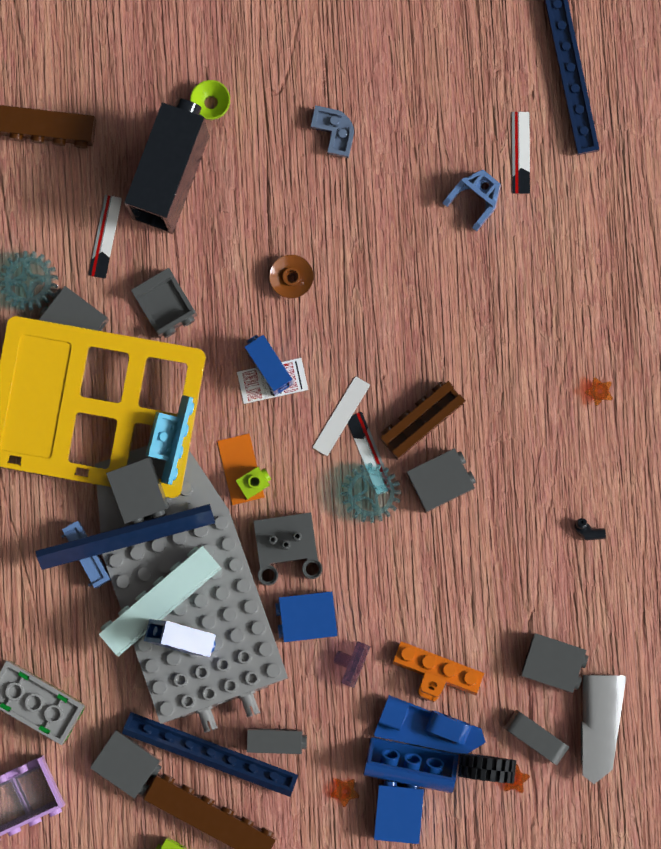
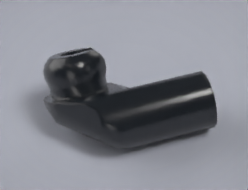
[574,518,606,541]

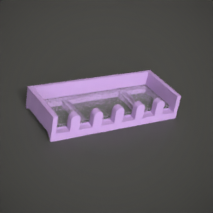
[0,755,65,840]

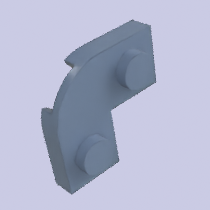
[311,105,354,158]

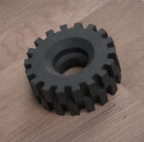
[458,753,516,783]

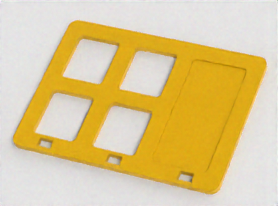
[0,316,206,498]

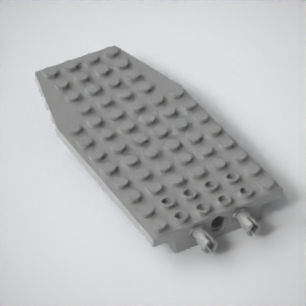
[95,445,288,733]

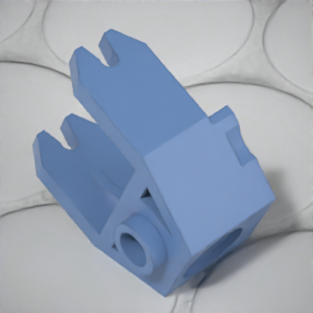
[443,170,501,231]

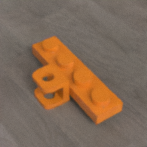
[392,641,484,702]

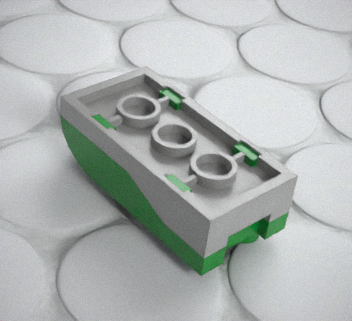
[0,661,85,745]

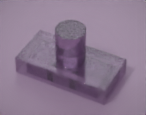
[334,641,371,688]

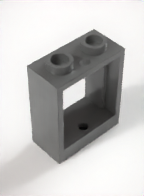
[247,728,307,754]

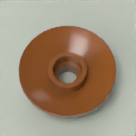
[269,255,314,299]

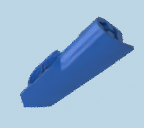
[374,695,486,754]

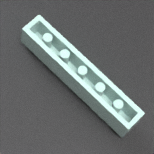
[99,546,222,657]

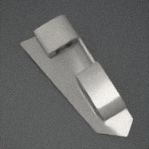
[581,675,626,784]

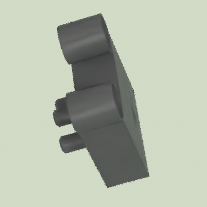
[254,512,322,586]

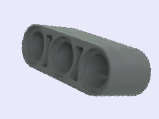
[504,710,570,765]

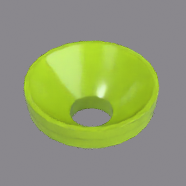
[190,80,230,120]

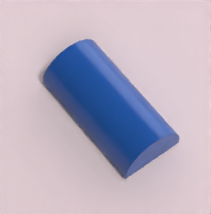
[363,737,459,793]

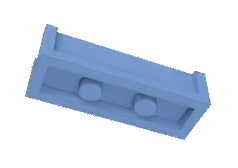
[61,521,111,589]

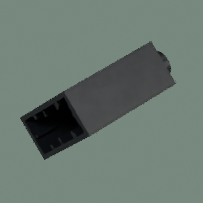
[124,98,209,234]

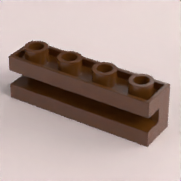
[380,381,466,460]

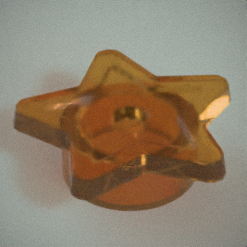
[585,378,613,406]
[504,764,530,793]
[330,778,359,807]

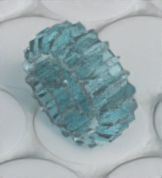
[0,251,58,310]
[341,463,401,523]

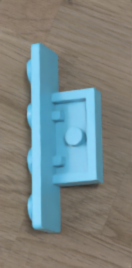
[146,395,194,485]

